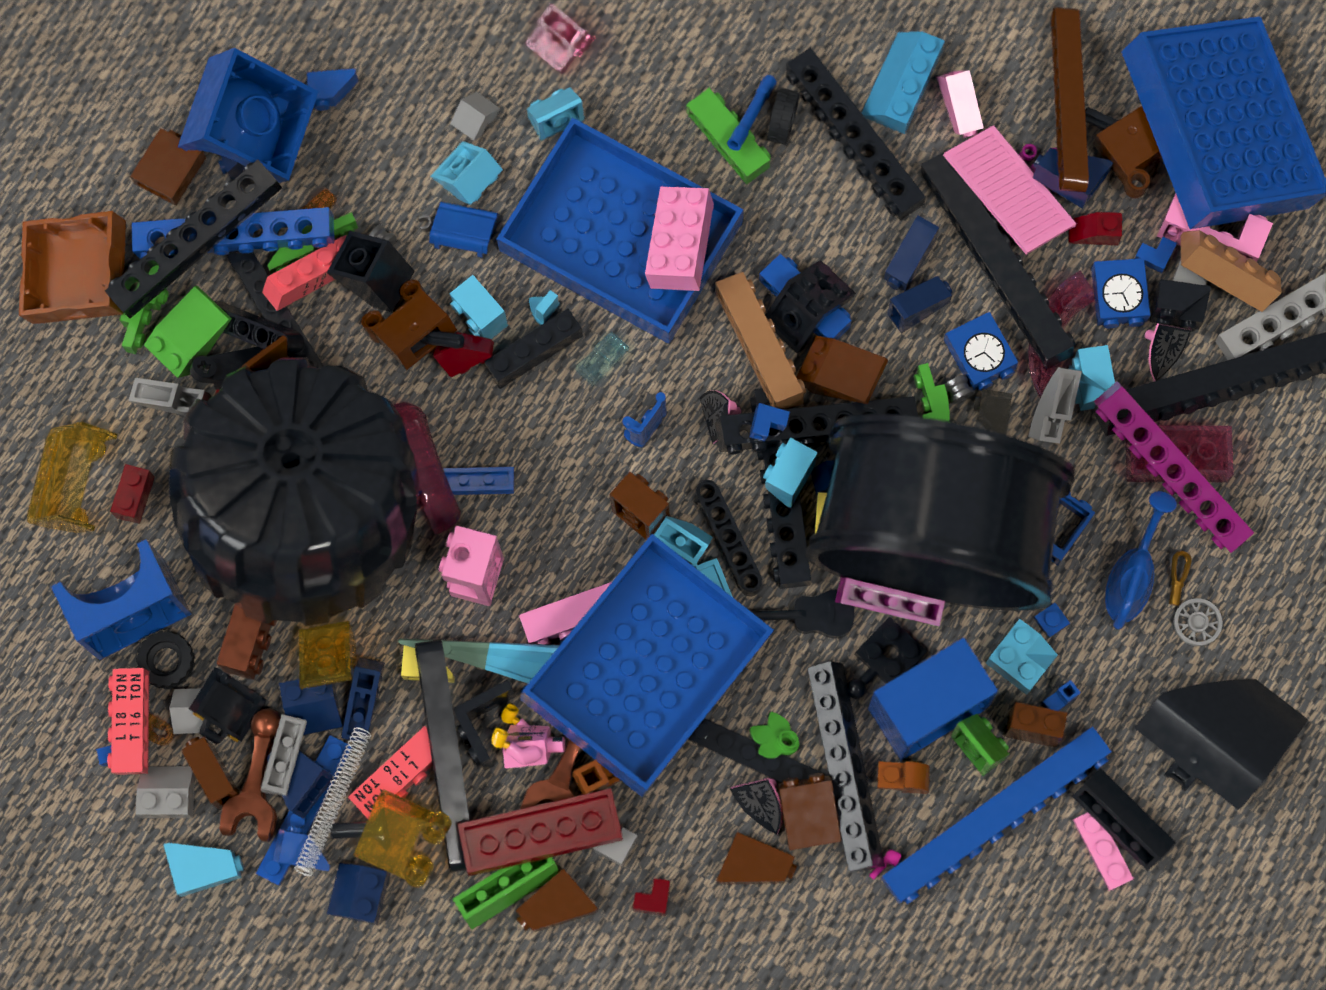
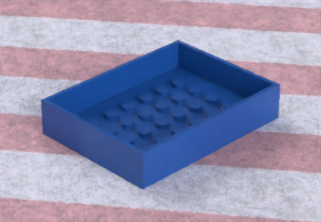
[1121,16,1326,229]
[497,117,743,344]
[520,534,774,797]

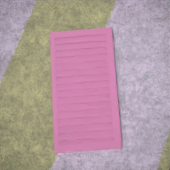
[943,125,1076,255]

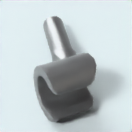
[418,215,434,232]

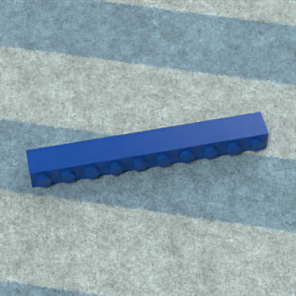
[881,727,1112,905]

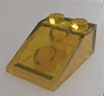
[299,621,356,689]

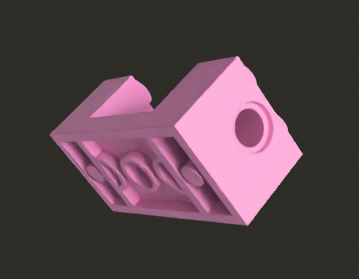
[1157,193,1273,262]
[439,526,504,606]

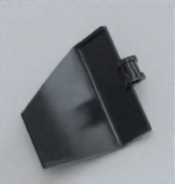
[1135,679,1308,810]

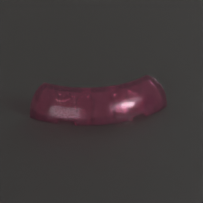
[1028,270,1094,399]
[393,402,461,535]

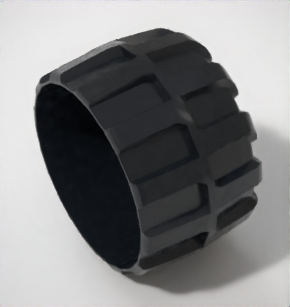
[169,357,419,627]

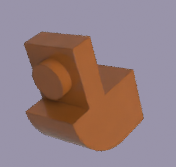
[572,760,621,795]
[877,761,930,794]

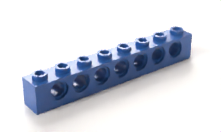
[132,207,335,259]

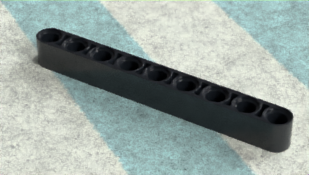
[415,639,470,873]

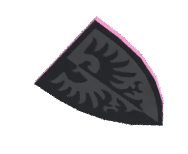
[1145,323,1192,381]
[699,390,741,444]
[730,778,782,834]

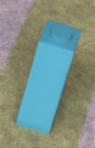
[163,843,244,897]

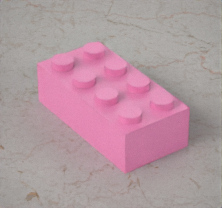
[645,187,714,291]

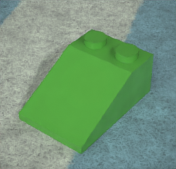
[144,286,232,378]
[951,714,1010,776]

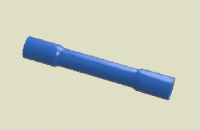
[727,75,777,151]

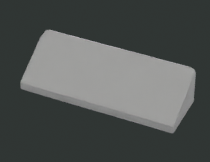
[261,714,307,796]

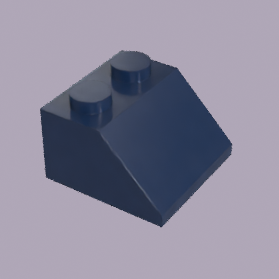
[279,673,343,735]
[327,863,390,926]

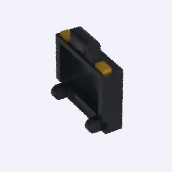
[189,667,266,744]

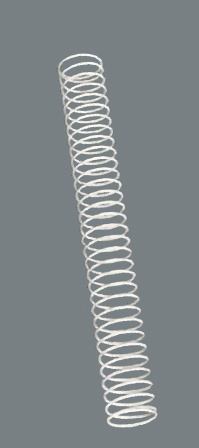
[294,728,371,876]

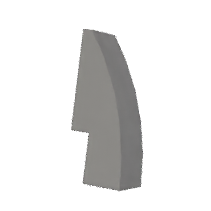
[1028,367,1082,443]
[128,378,213,416]

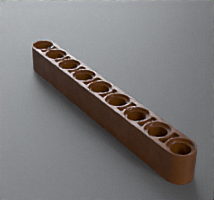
[1051,7,1089,192]

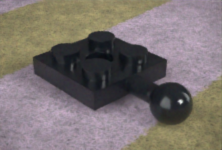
[847,617,927,699]

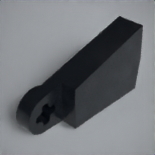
[190,346,264,390]

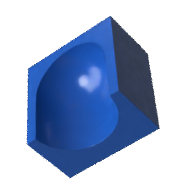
[178,48,319,183]
[51,540,192,660]
[868,638,998,761]

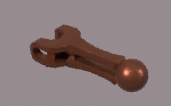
[219,709,281,842]
[519,739,580,810]

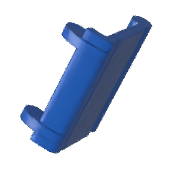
[429,202,498,258]
[622,392,667,447]

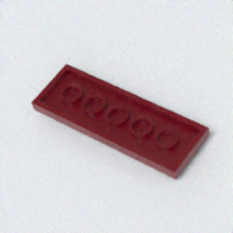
[458,789,623,876]

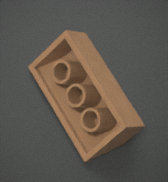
[1180,230,1282,312]

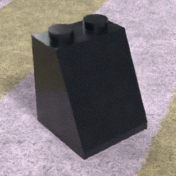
[327,231,415,313]

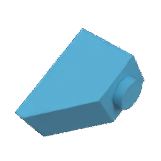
[654,516,713,565]

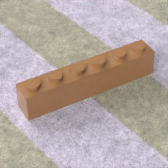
[716,272,806,410]

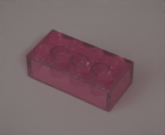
[1125,425,1234,483]

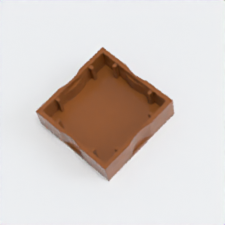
[19,211,126,324]

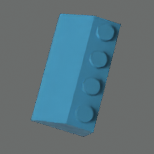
[861,31,945,134]

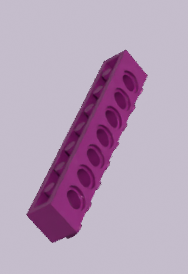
[1094,381,1254,553]

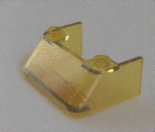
[27,422,118,533]

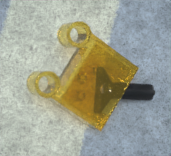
[330,789,452,887]

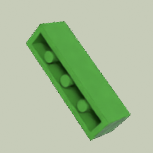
[686,88,771,184]
[453,857,560,930]

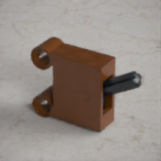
[1085,106,1166,198]
[361,280,465,370]

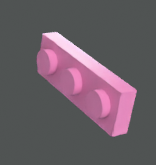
[1073,813,1133,891]

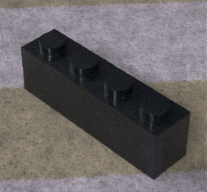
[484,309,583,389]
[1072,768,1176,872]

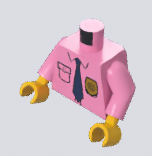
[492,703,565,768]

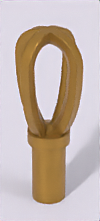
[1169,551,1192,606]

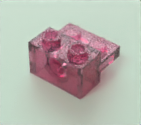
[524,3,595,74]

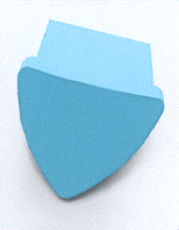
[529,290,559,326]

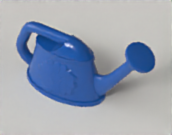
[1105,491,1177,630]

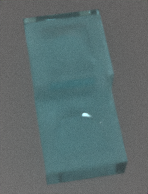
[575,331,630,386]

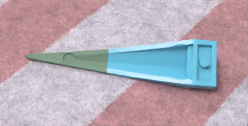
[398,638,560,684]

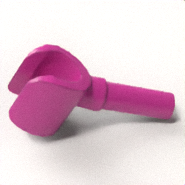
[869,850,901,880]

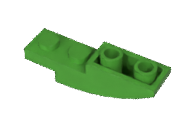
[268,212,358,274]
[120,266,168,354]
[914,363,950,421]

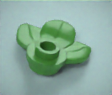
[750,712,799,758]

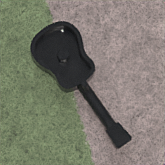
[748,590,855,638]

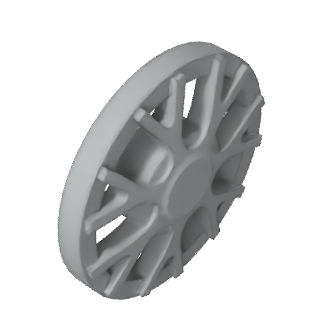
[1173,598,1223,646]

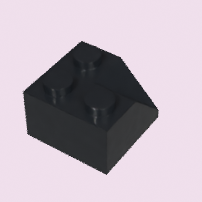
[1150,279,1211,332]

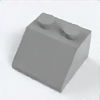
[136,766,195,818]

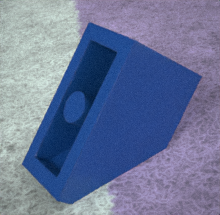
[307,69,358,111]
[273,826,330,871]

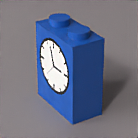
[1091,258,1150,329]
[944,312,1018,391]

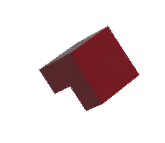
[633,878,670,916]

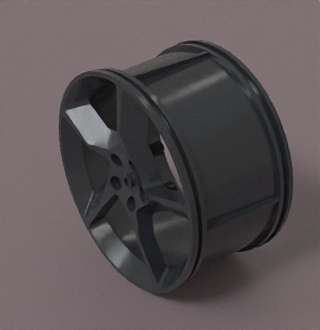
[805,414,1075,611]

